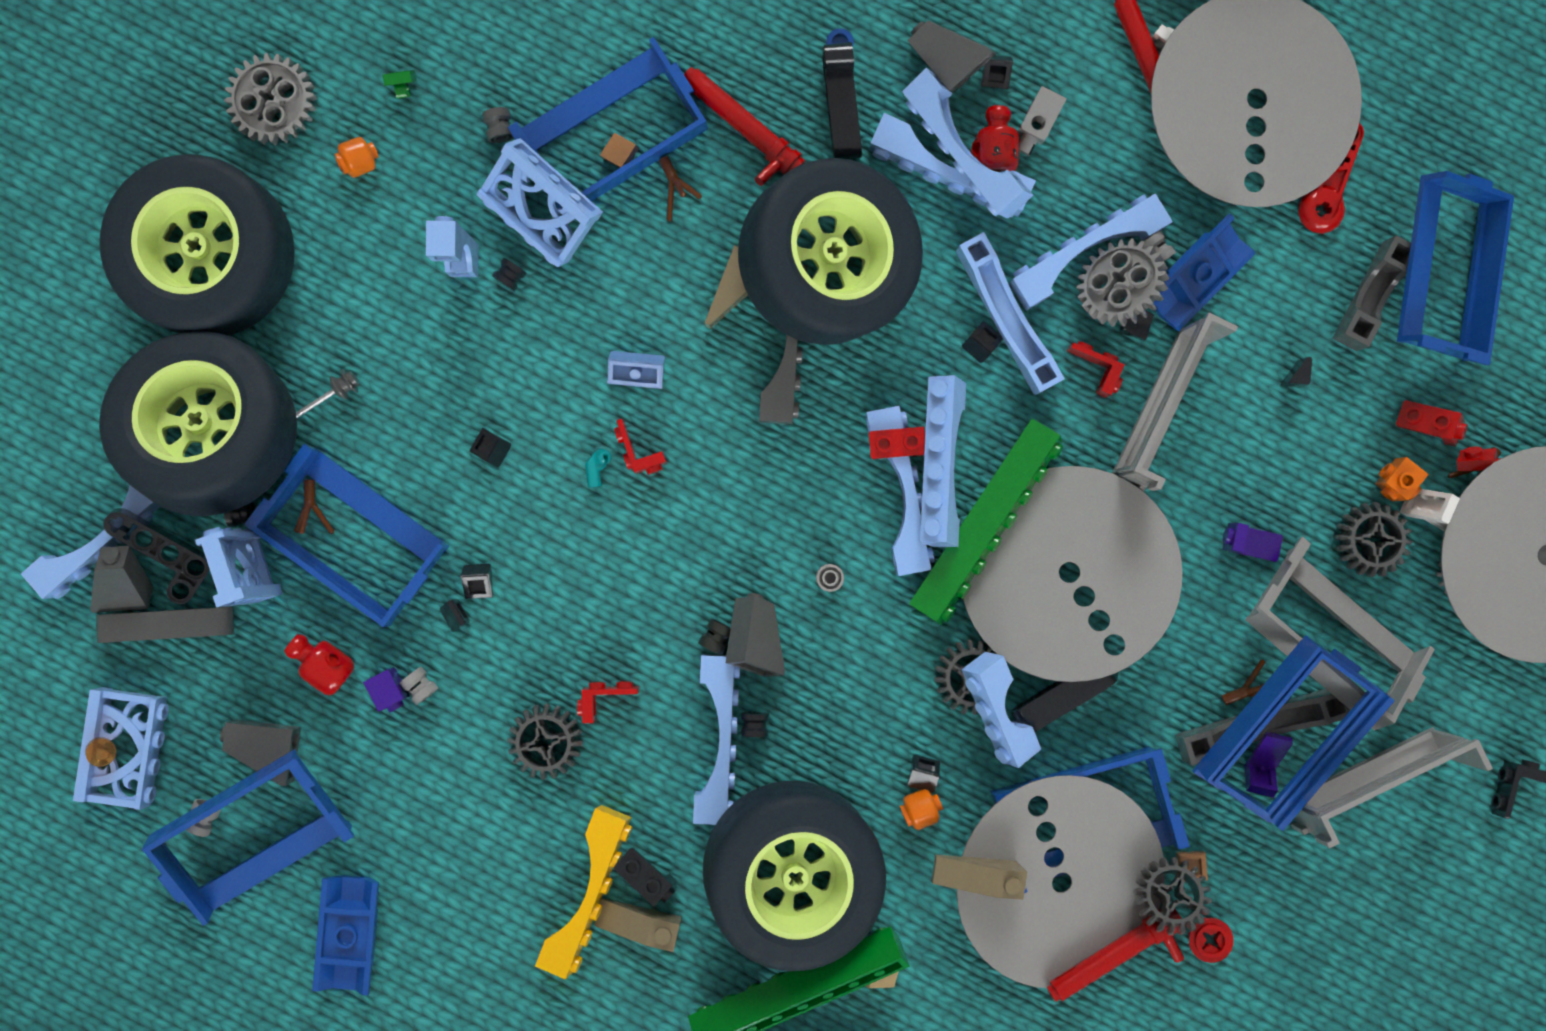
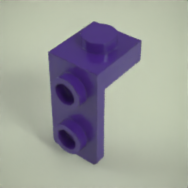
[1222,523,1283,562]
[1244,732,1293,798]

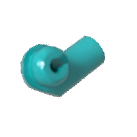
[585,449,611,488]

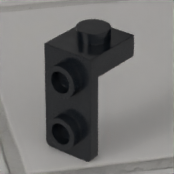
[1491,759,1546,819]
[614,847,677,907]

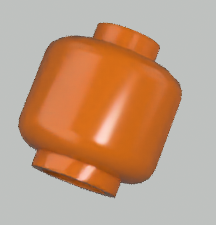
[334,137,379,178]
[900,789,943,830]

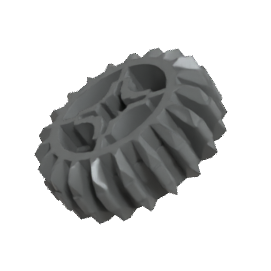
[1333,502,1413,577]
[934,639,1008,715]
[507,704,583,780]
[1133,857,1212,935]

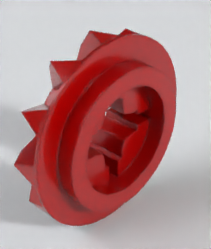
[1188,917,1234,963]

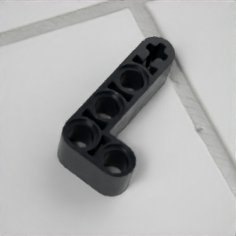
[822,42,862,159]
[103,508,209,604]
[1010,672,1118,732]

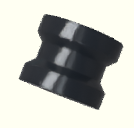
[491,257,527,291]
[224,501,255,528]
[741,712,769,737]

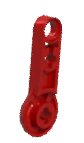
[1298,123,1364,234]

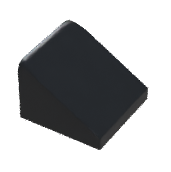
[981,55,1013,89]
[1119,311,1154,341]
[962,321,1003,363]
[1281,357,1312,388]
[469,427,512,467]
[461,564,493,599]
[440,599,470,632]
[908,754,940,793]

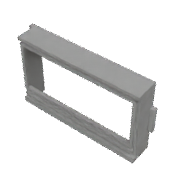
[1112,313,1238,492]
[1245,537,1435,730]
[1291,727,1493,849]

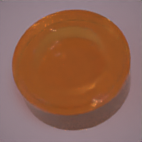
[85,737,116,767]

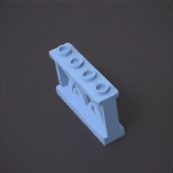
[476,138,603,267]
[195,527,283,607]
[73,687,169,810]

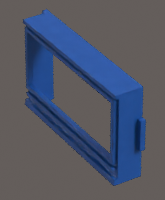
[508,37,708,209]
[1397,171,1514,365]
[244,444,449,627]
[1192,635,1395,831]
[990,747,1190,893]
[142,749,354,926]

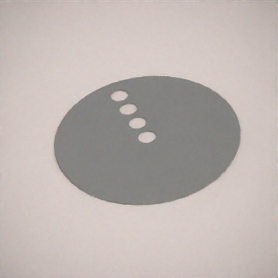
[1151,0,1362,207]
[1441,446,1546,663]
[963,466,1182,682]
[956,775,1165,988]

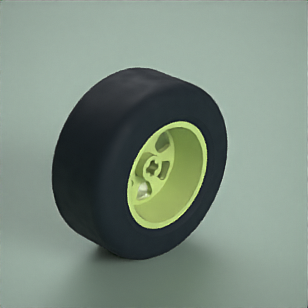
[99,154,295,336]
[738,158,923,345]
[99,331,297,516]
[703,781,886,971]

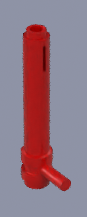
[1113,0,1159,93]
[684,67,806,186]
[1046,908,1184,1002]

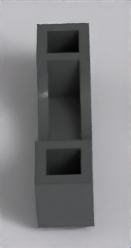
[1332,235,1411,351]

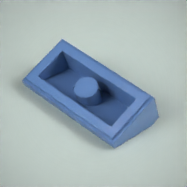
[607,351,665,389]

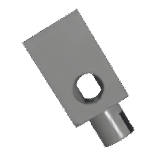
[1018,86,1067,156]

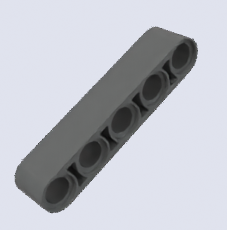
[96,607,234,643]

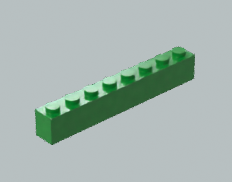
[909,419,1063,625]
[688,927,910,1031]

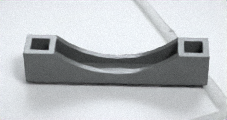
[759,262,808,425]
[1175,689,1350,766]

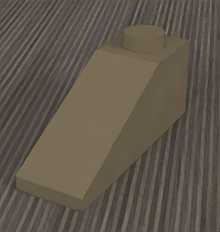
[705,245,748,329]
[931,854,1027,900]
[595,898,682,952]

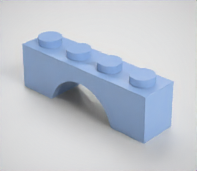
[426,216,479,277]
[962,652,1041,768]

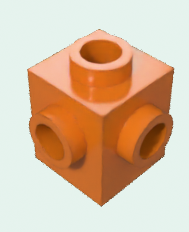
[1375,457,1429,502]

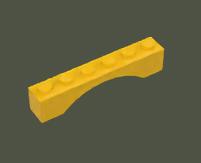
[535,805,632,979]

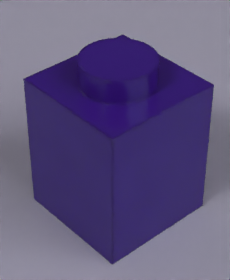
[363,667,410,713]

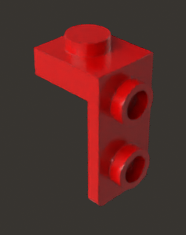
[1067,341,1125,398]
[1396,400,1468,447]
[614,418,667,475]
[868,427,926,459]
[1457,446,1502,471]
[577,681,640,723]

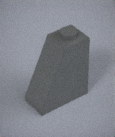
[907,21,997,92]
[90,546,154,613]
[725,593,785,677]
[220,719,301,786]

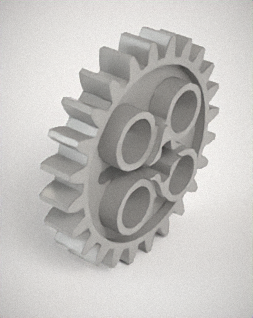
[224,53,317,145]
[1077,239,1169,327]

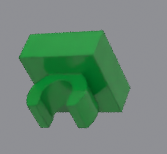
[382,70,417,99]

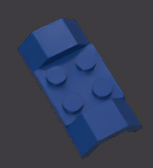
[1153,214,1256,331]
[312,875,379,996]

